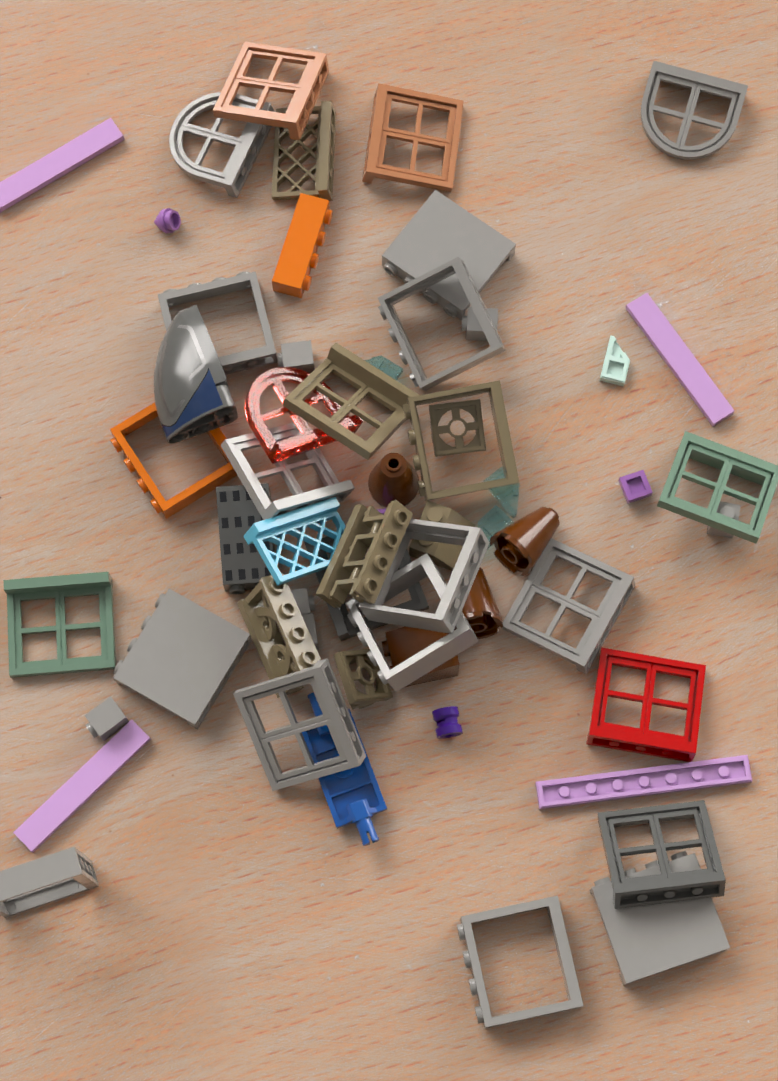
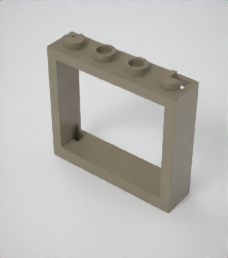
[403,380,519,501]

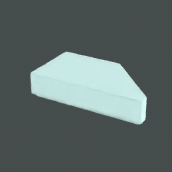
[599,335,630,386]

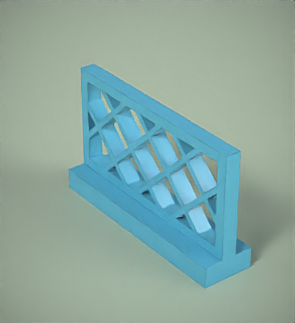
[243,497,346,586]

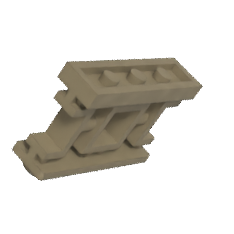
[316,500,413,608]

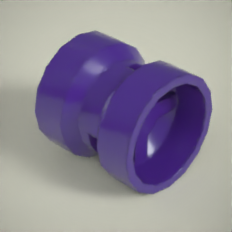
[432,706,463,739]

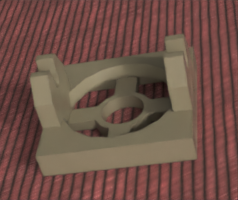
[429,399,486,457]
[334,649,393,710]

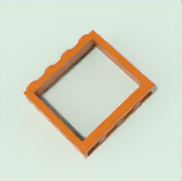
[110,402,237,519]

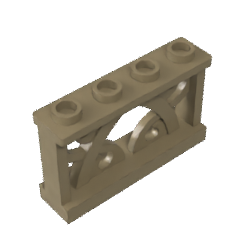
[237,572,321,698]

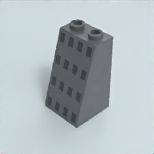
[216,483,275,594]

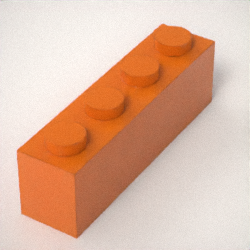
[272,193,333,298]

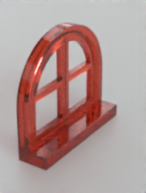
[245,367,363,464]

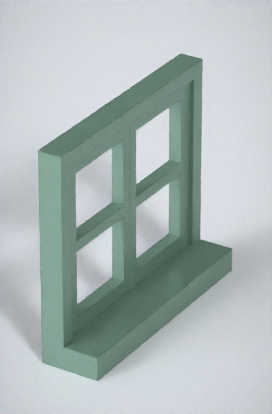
[657,431,778,544]
[3,572,116,678]

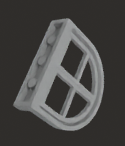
[641,61,748,160]
[169,92,274,198]

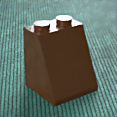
[381,626,460,687]

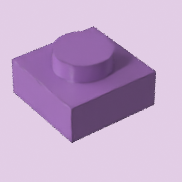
[618,470,653,504]

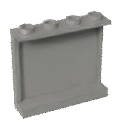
[382,190,516,320]
[113,589,252,730]
[589,851,730,985]

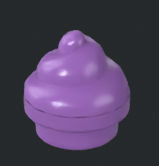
[154,208,181,233]

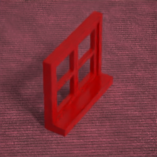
[586,647,706,762]

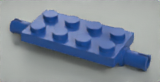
[302,692,387,846]

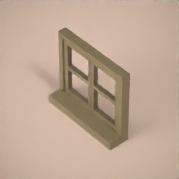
[282,343,419,460]

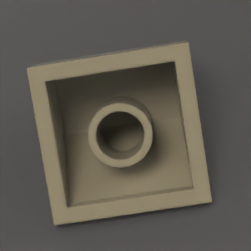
[409,500,475,571]

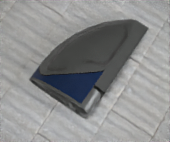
[154,305,238,443]

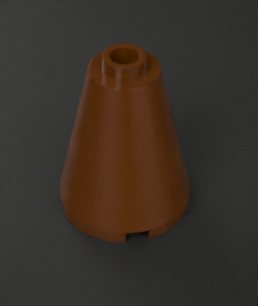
[368,453,419,507]
[490,507,560,576]
[454,567,503,639]

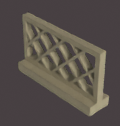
[272,101,336,201]

